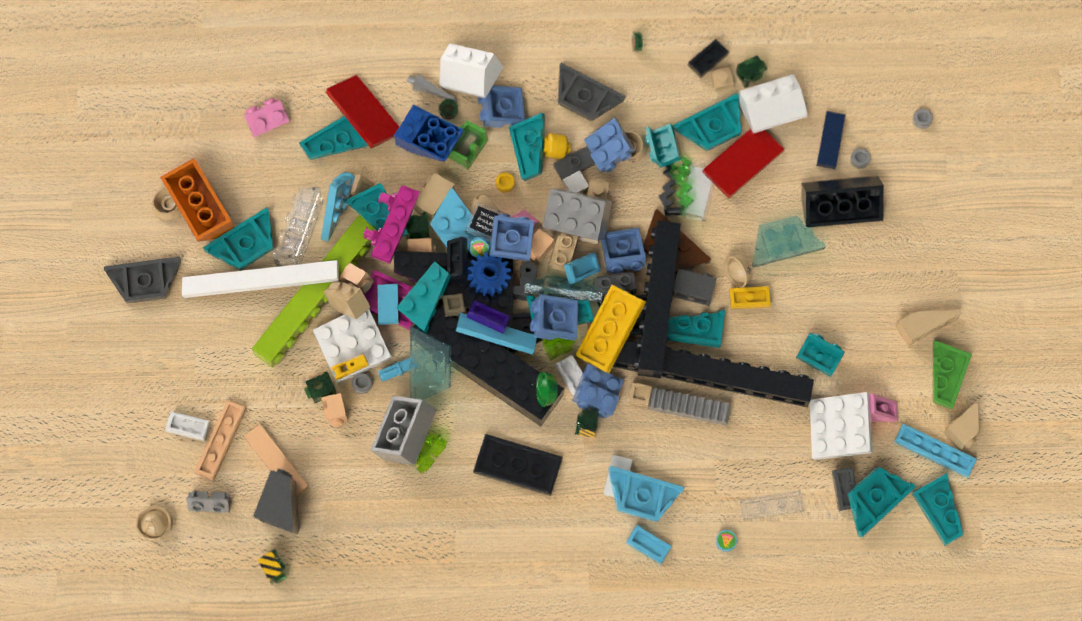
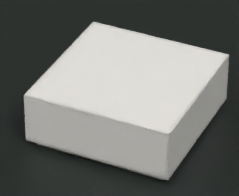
[563,171,589,193]

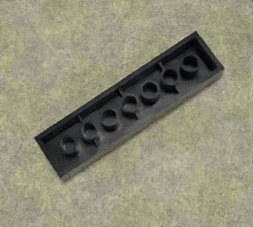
[409,304,564,427]

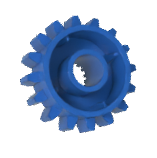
[467,252,511,297]

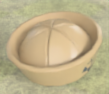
[622,131,648,164]
[152,188,181,220]
[724,255,752,288]
[136,505,172,540]

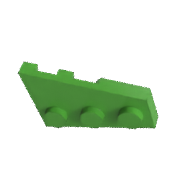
[933,340,972,410]

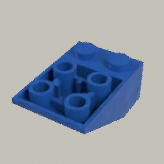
[394,104,464,162]

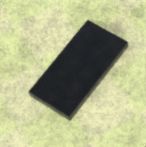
[473,434,563,496]

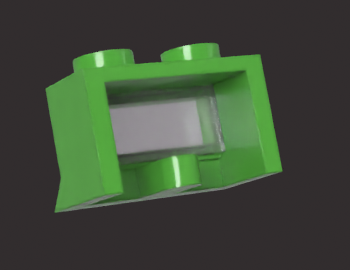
[448,120,488,170]

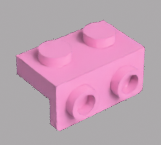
[243,98,290,137]

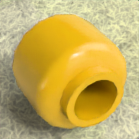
[543,133,571,159]

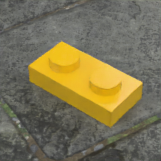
[729,286,771,310]

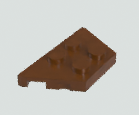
[643,209,711,274]

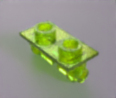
[410,434,447,474]

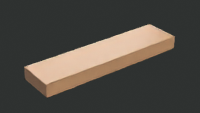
[194,400,247,481]
[244,424,309,496]

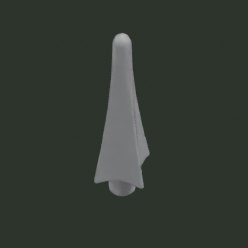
[407,74,457,102]

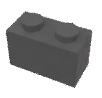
[673,268,717,306]

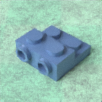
[478,86,525,128]
[584,118,636,172]
[490,214,534,261]
[600,228,646,274]
[530,294,578,340]
[572,364,624,418]

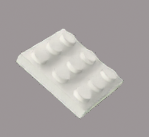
[313,309,392,384]
[810,392,873,460]

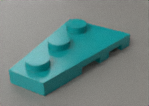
[346,183,408,238]
[667,310,725,348]

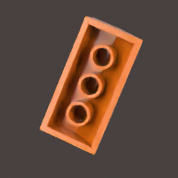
[160,158,235,242]

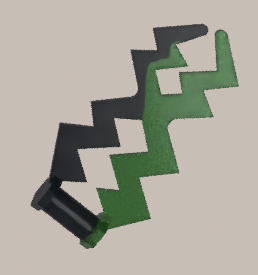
[659,155,694,218]

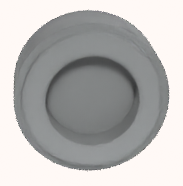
[912,109,933,129]
[850,148,870,169]
[352,373,372,394]

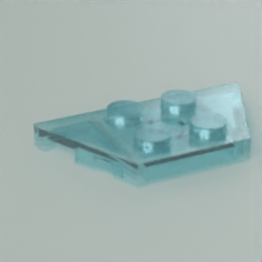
[752,216,826,268]
[525,276,602,302]
[410,327,451,400]

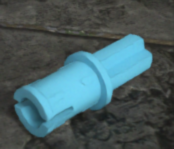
[378,356,419,381]

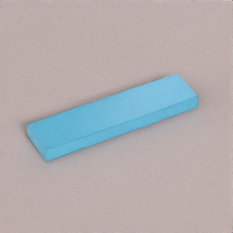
[456,313,537,355]
[894,424,977,478]

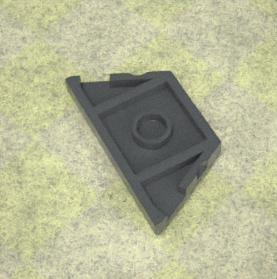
[558,63,626,122]
[104,256,181,304]

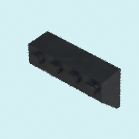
[801,176,884,228]

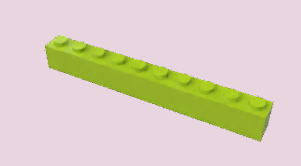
[252,215,375,368]

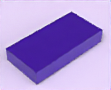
[466,300,511,334]

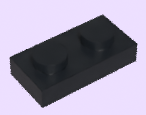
[688,39,729,78]
[447,237,468,281]

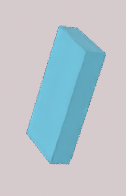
[564,252,600,284]
[378,284,399,325]
[626,525,672,565]

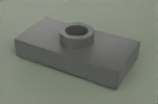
[553,146,596,182]
[832,467,856,511]

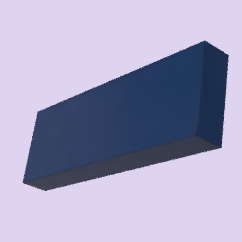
[816,111,845,169]

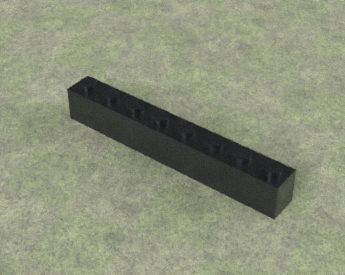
[634,220,681,379]

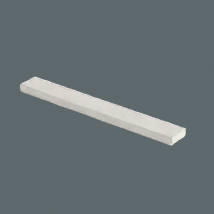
[182,260,339,298]

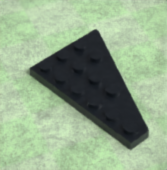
[394,251,513,328]

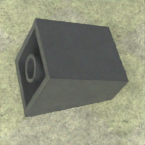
[253,469,299,534]

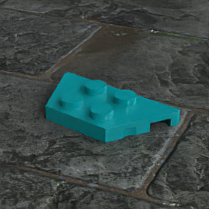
[673,93,741,151]
[203,207,274,271]
[848,467,916,537]

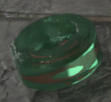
[632,32,642,51]
[439,99,458,120]

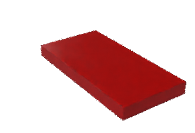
[325,75,399,149]
[702,129,785,199]

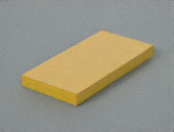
[575,285,646,373]

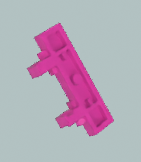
[363,185,420,264]

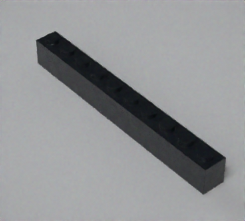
[613,338,814,408]

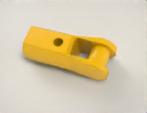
[331,353,369,380]

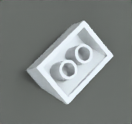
[440,44,504,98]
[739,74,808,134]

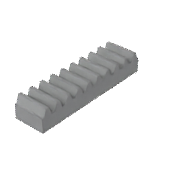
[648,387,731,426]

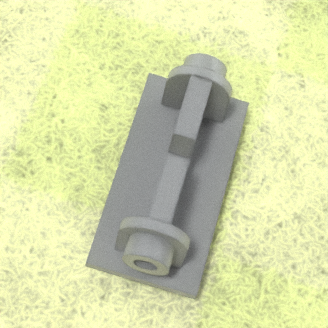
[186,490,230,513]

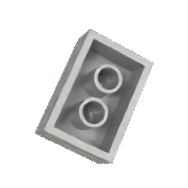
[543,188,613,241]
[370,396,437,466]

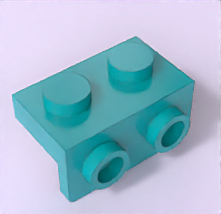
[645,124,682,168]
[796,333,845,377]

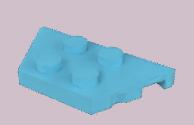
[321,175,352,242]
[430,188,491,253]
[608,466,684,522]

